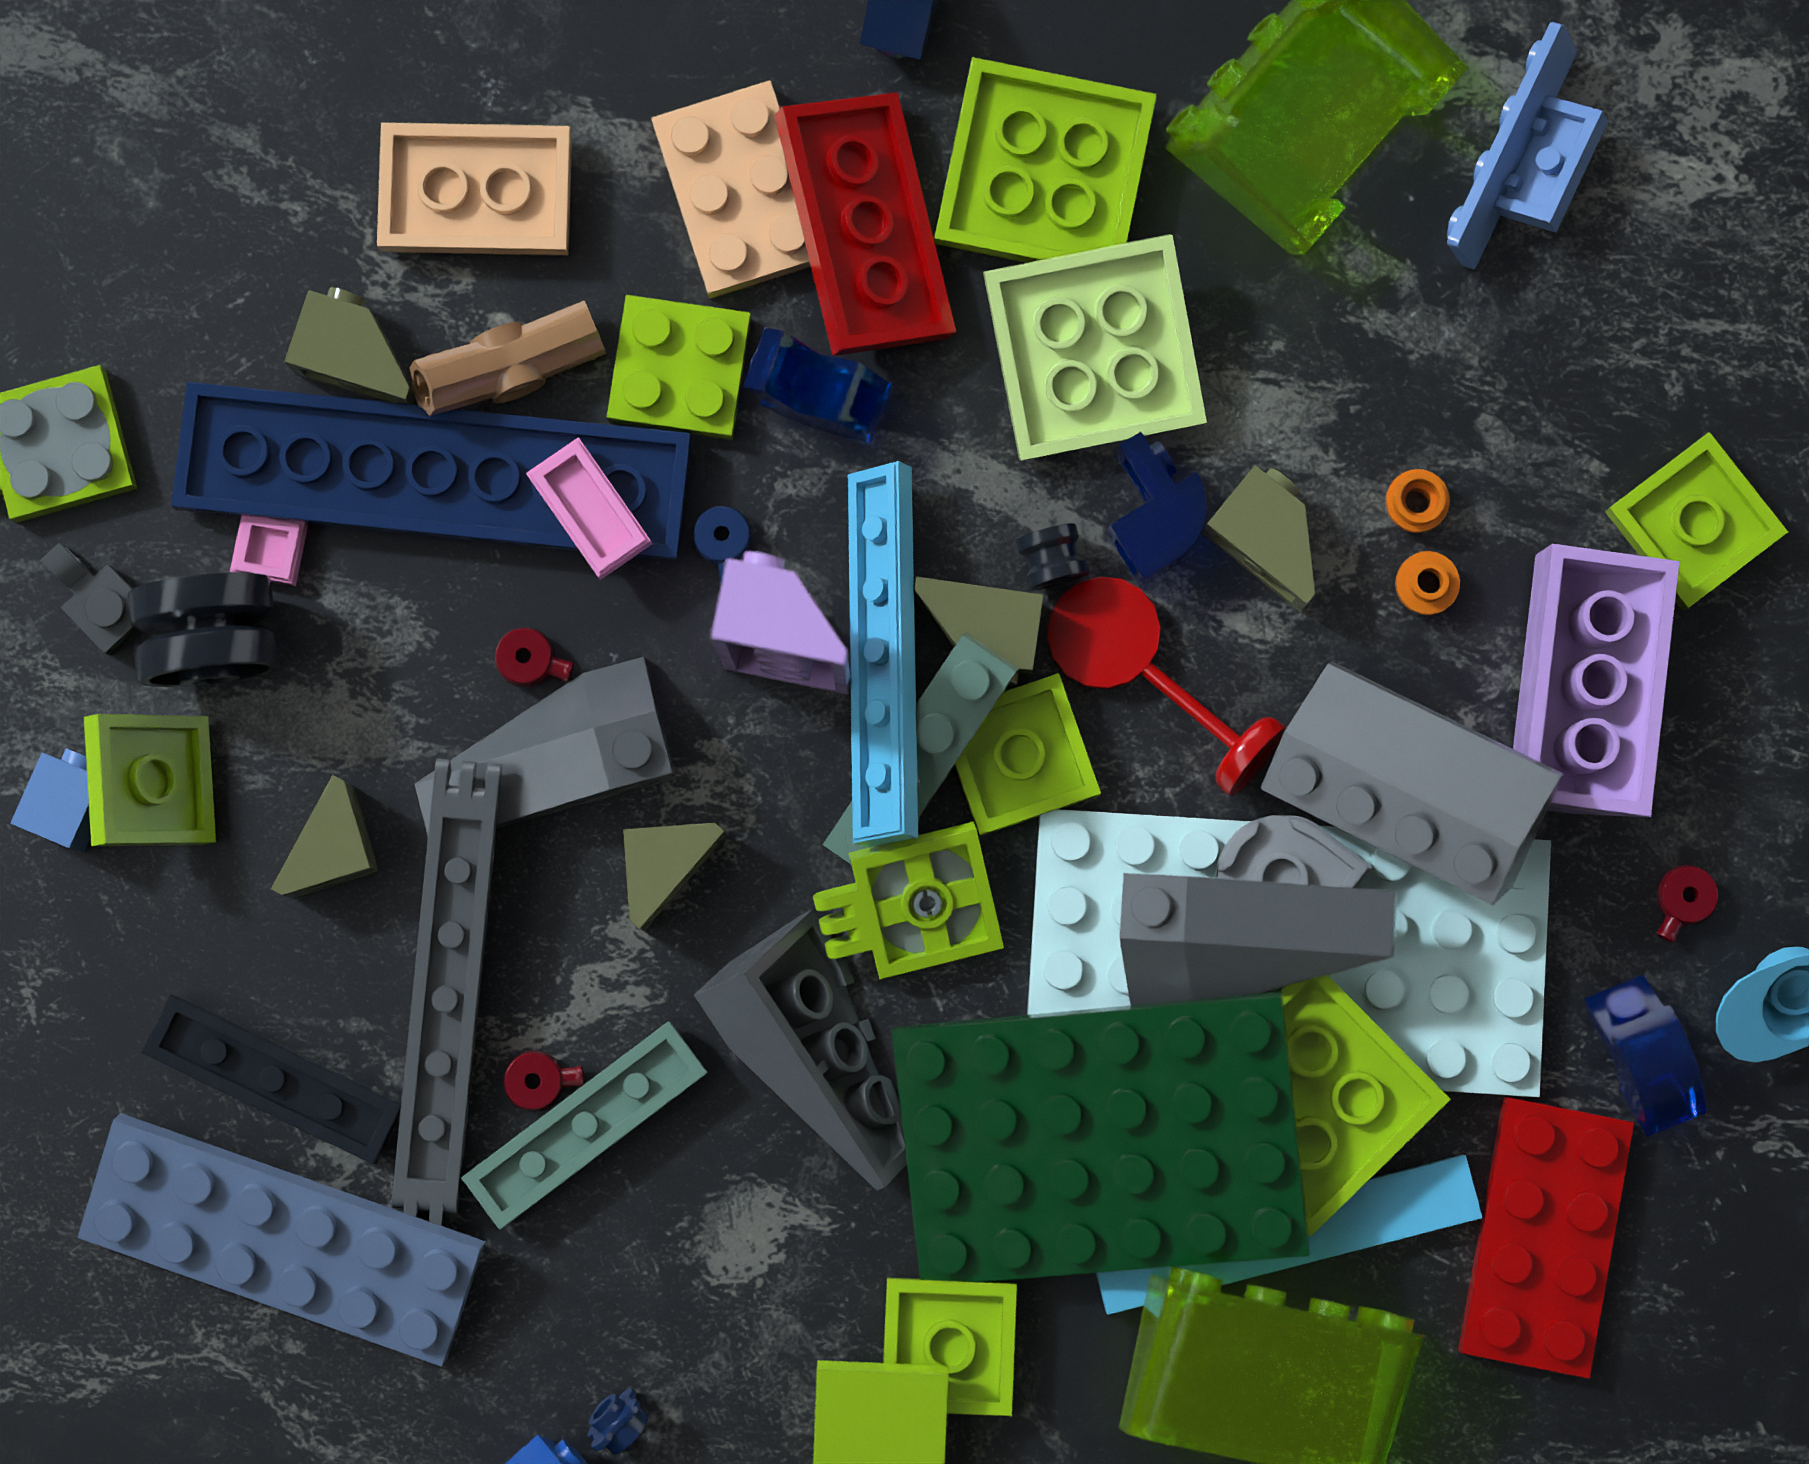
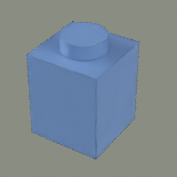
[11,748,91,852]

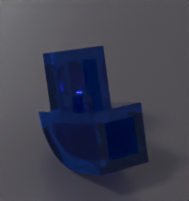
[743,327,893,443]
[1107,432,1207,588]
[1585,975,1707,1137]

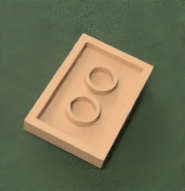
[651,80,811,299]
[377,123,572,255]

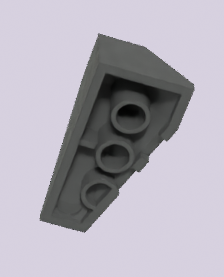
[414,657,677,835]
[1119,873,1397,1005]
[694,909,907,1190]

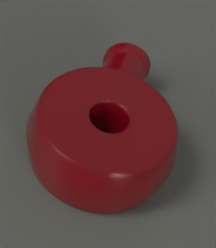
[494,627,574,687]
[1656,865,1718,943]
[503,1051,585,1112]

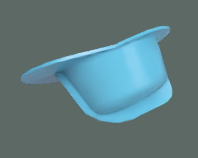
[1716,947,1809,1063]

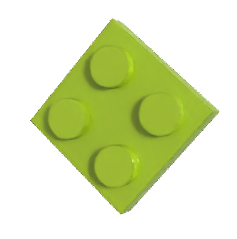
[607,295,751,440]
[1605,432,1788,611]
[955,673,1101,837]
[84,714,216,846]
[884,1278,1017,1416]

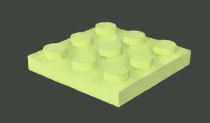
[983,234,1207,460]

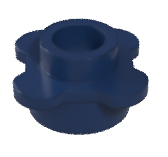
[587,1388,649,1455]

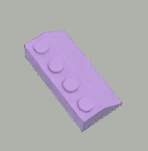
[1513,544,1680,817]
[711,552,851,695]

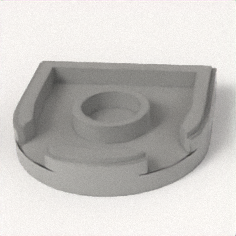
[1215,815,1372,888]

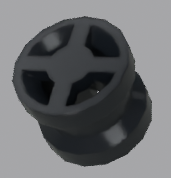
[1015,523,1089,591]

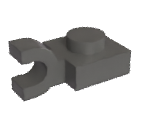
[40,543,136,655]

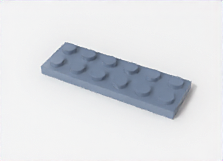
[77,1113,485,1367]

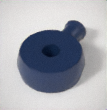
[692,506,752,585]

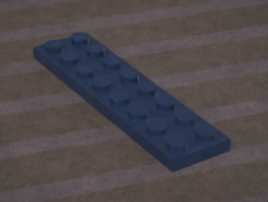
[171,382,692,562]

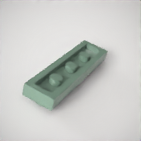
[823,632,1019,864]
[461,1021,709,1230]

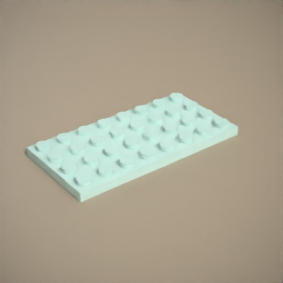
[1027,809,1551,1097]

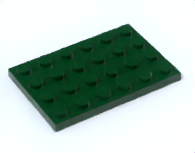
[892,992,1310,1282]

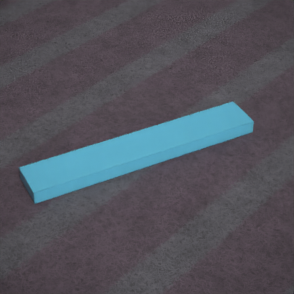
[848,461,918,847]
[1096,1154,1482,1315]

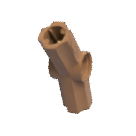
[409,300,606,417]

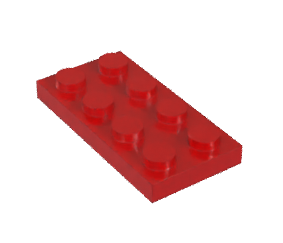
[774,92,956,356]
[1458,1097,1634,1379]

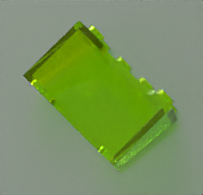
[1166,0,1468,254]
[1119,1267,1424,1464]

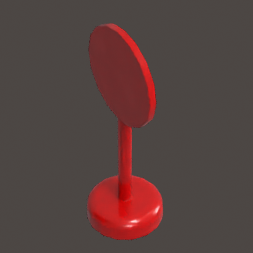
[1047,577,1287,796]

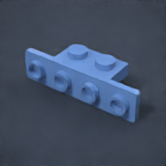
[1447,22,1608,269]

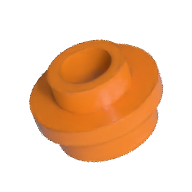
[1385,469,1450,533]
[1395,551,1460,615]

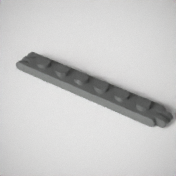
[392,758,502,1227]

